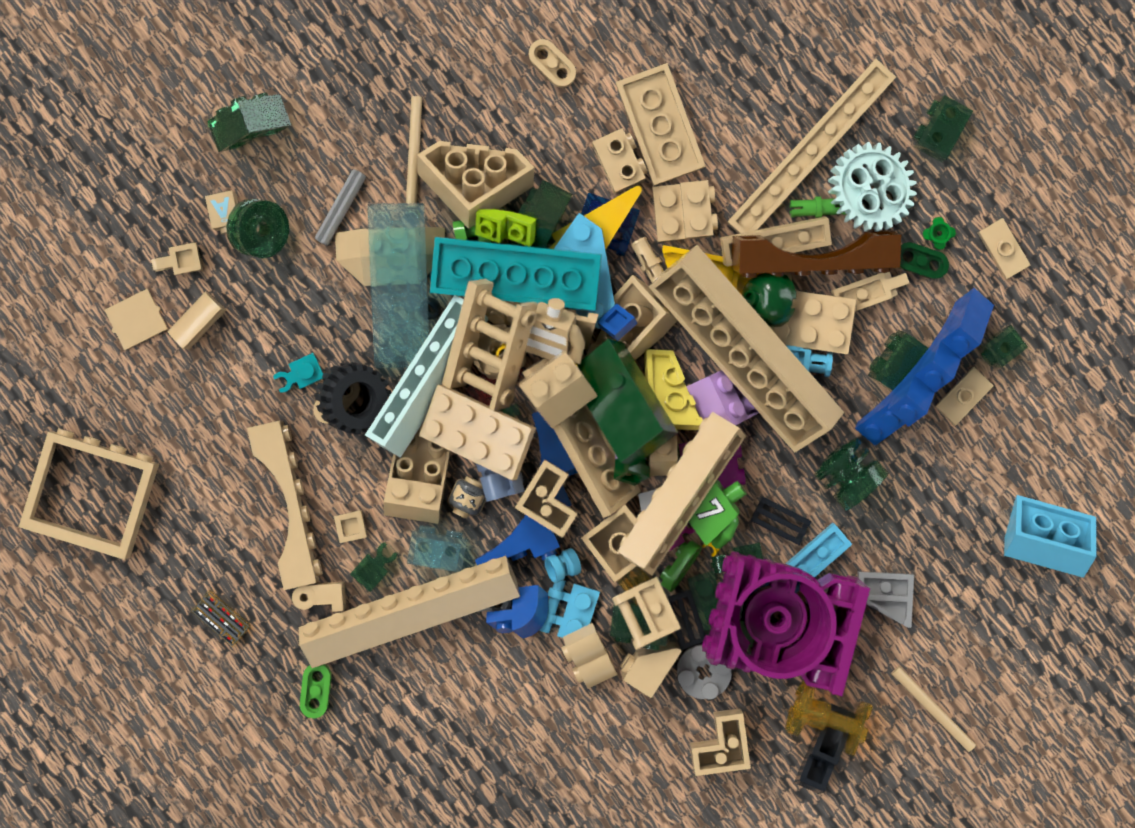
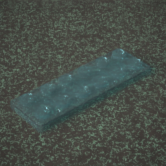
[367,203,429,368]

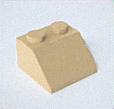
[519,350,598,428]
[620,642,681,698]

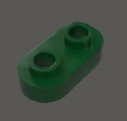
[900,242,949,279]

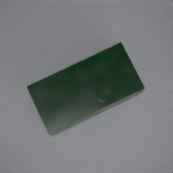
[577,339,678,465]

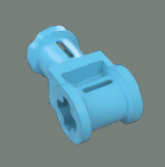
[786,345,833,377]

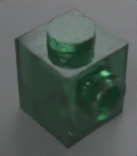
[980,325,1028,368]

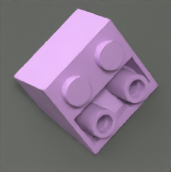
[686,370,759,425]

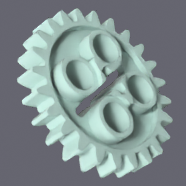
[828,142,917,232]

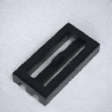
[750,496,812,546]
[667,589,705,650]

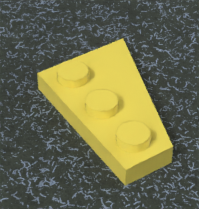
[644,349,703,430]

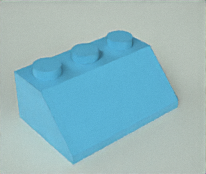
[1004,495,1096,578]

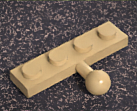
[720,217,832,281]

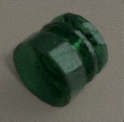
[813,438,889,511]

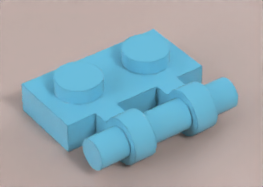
[540,580,600,638]

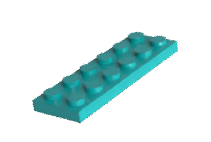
[430,237,602,311]

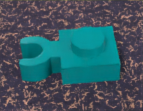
[273,353,324,393]

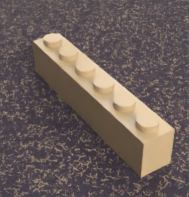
[617,412,746,575]

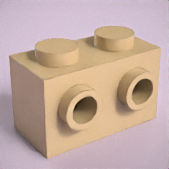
[592,128,648,195]

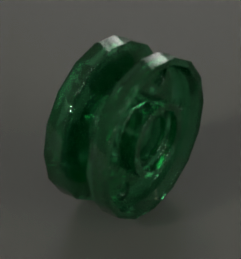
[226,198,290,259]

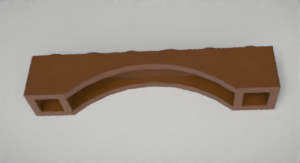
[732,230,901,278]

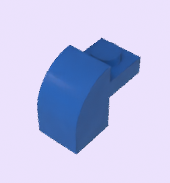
[486,585,549,639]

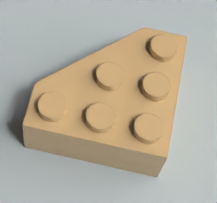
[417,141,535,229]

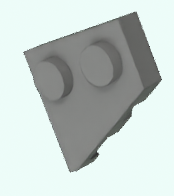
[857,571,914,628]

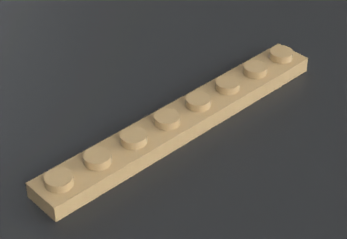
[727,59,896,234]

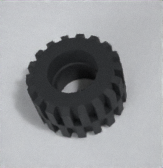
[315,362,391,434]

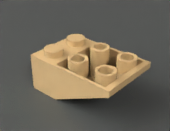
[384,431,451,524]

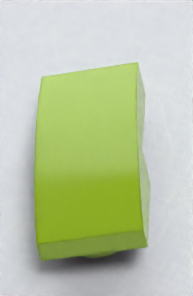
[475,209,537,247]

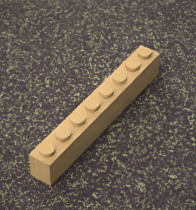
[299,556,520,668]

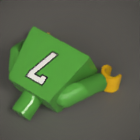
[689,480,747,557]

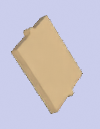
[105,289,168,351]

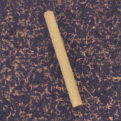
[406,96,422,207]
[891,666,976,752]

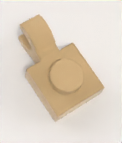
[151,242,203,276]

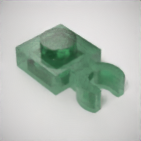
[350,542,398,592]

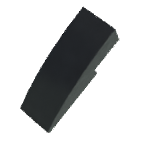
[794,703,856,794]

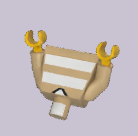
[496,298,585,366]

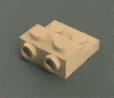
[652,180,718,242]

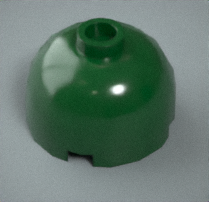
[742,273,796,327]

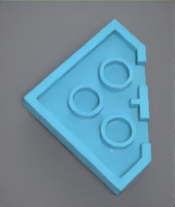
[554,213,615,329]

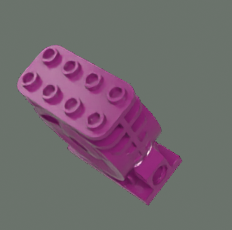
[702,551,870,696]

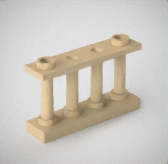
[442,279,538,411]

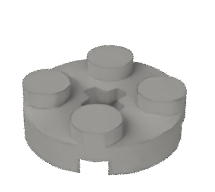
[677,644,732,699]

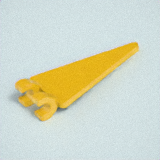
[549,186,642,250]

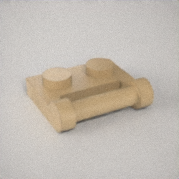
[612,577,682,650]

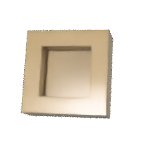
[334,510,368,543]

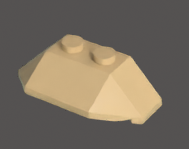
[335,226,445,286]

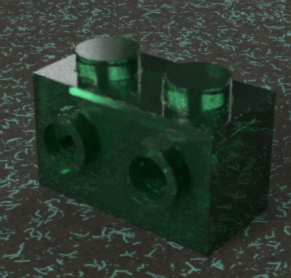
[913,95,973,163]
[867,330,928,392]

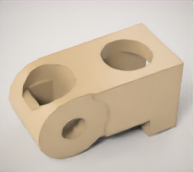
[292,581,347,612]

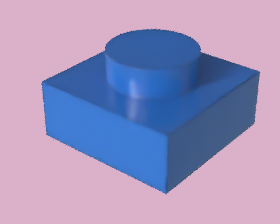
[597,303,638,342]

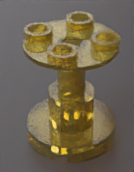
[785,680,873,756]

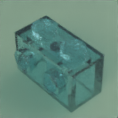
[407,525,468,572]

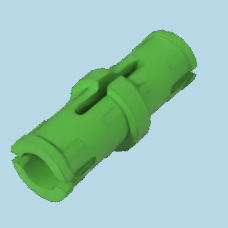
[790,196,846,218]

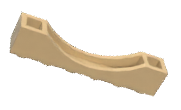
[247,421,322,590]

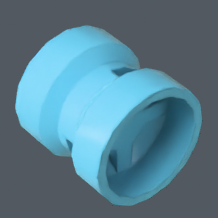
[544,548,582,583]

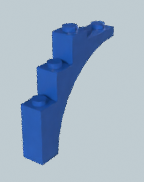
[855,288,994,445]
[475,412,577,565]

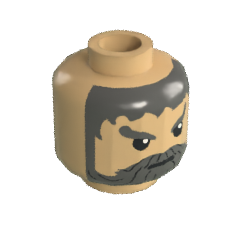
[448,476,486,519]

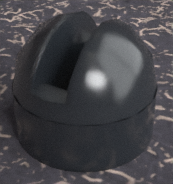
[419,297,441,320]

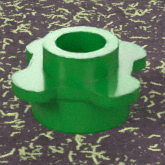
[922,217,956,250]

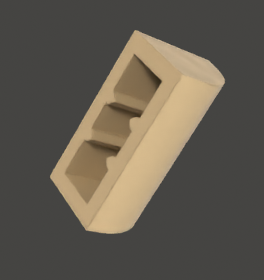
[168,291,226,350]

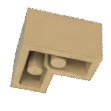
[515,459,578,538]
[690,708,751,776]

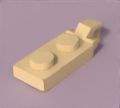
[830,272,909,311]

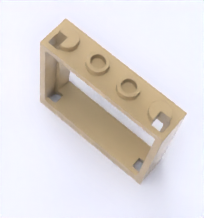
[19,428,159,560]

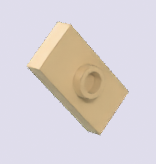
[978,218,1031,280]
[934,367,994,426]

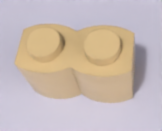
[561,623,618,689]

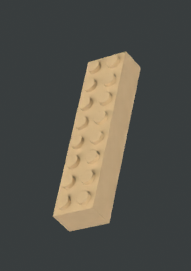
[649,245,844,453]

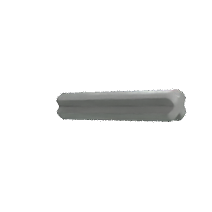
[315,169,366,245]

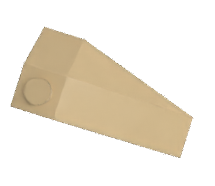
[586,275,678,360]

